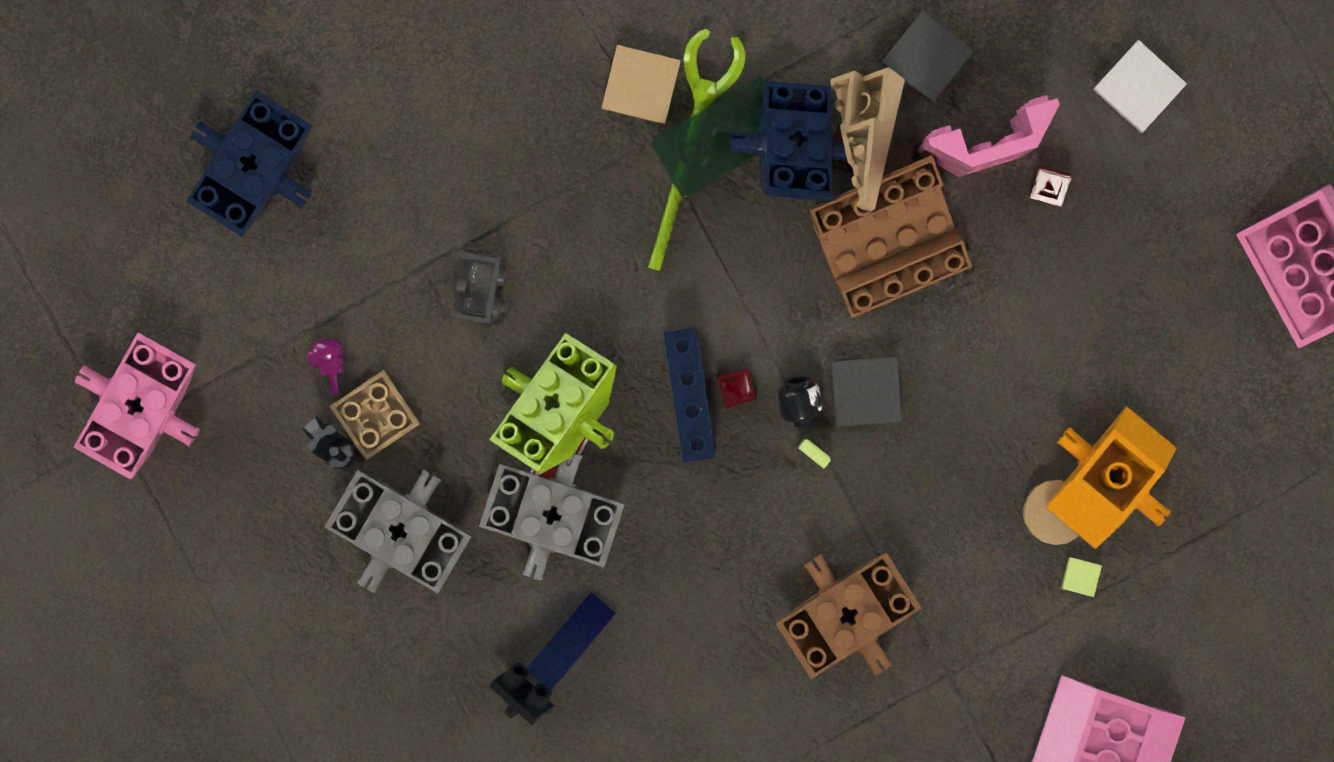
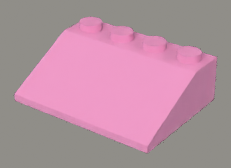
[1236,183,1334,348]

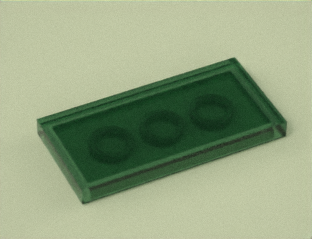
[649,75,765,199]

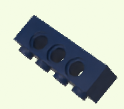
[664,328,716,463]

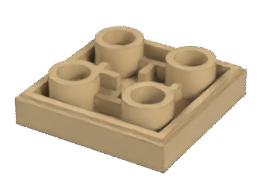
[602,45,681,125]
[329,370,421,460]

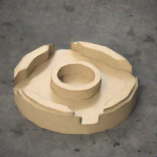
[1023,480,1079,545]

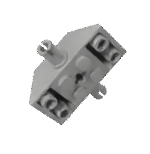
[479,453,625,581]
[324,469,472,593]

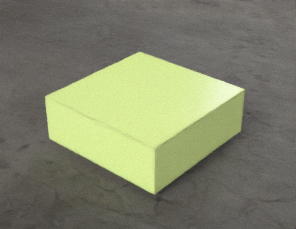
[797,438,831,469]
[1061,557,1102,597]

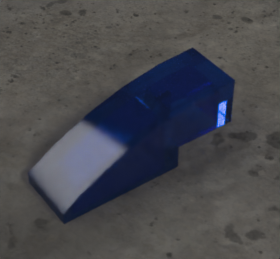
[526,592,616,690]

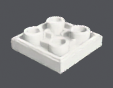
[1093,40,1187,133]

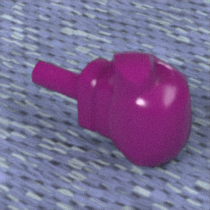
[307,338,344,395]

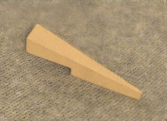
[830,67,905,211]

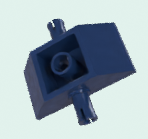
[729,81,848,201]
[186,90,312,237]

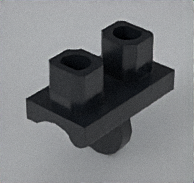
[302,417,354,470]
[490,663,555,725]

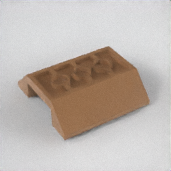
[809,155,972,318]

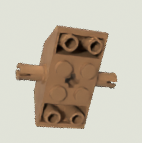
[775,553,922,679]

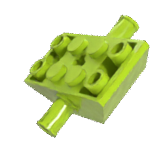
[489,333,617,474]

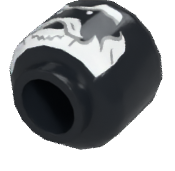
[778,377,823,427]

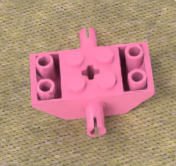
[73,332,200,479]

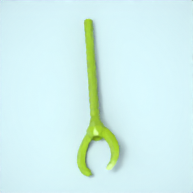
[648,29,745,271]

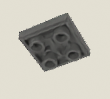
[881,11,974,103]
[831,357,902,427]

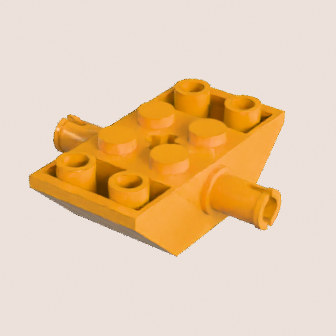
[1045,406,1177,549]

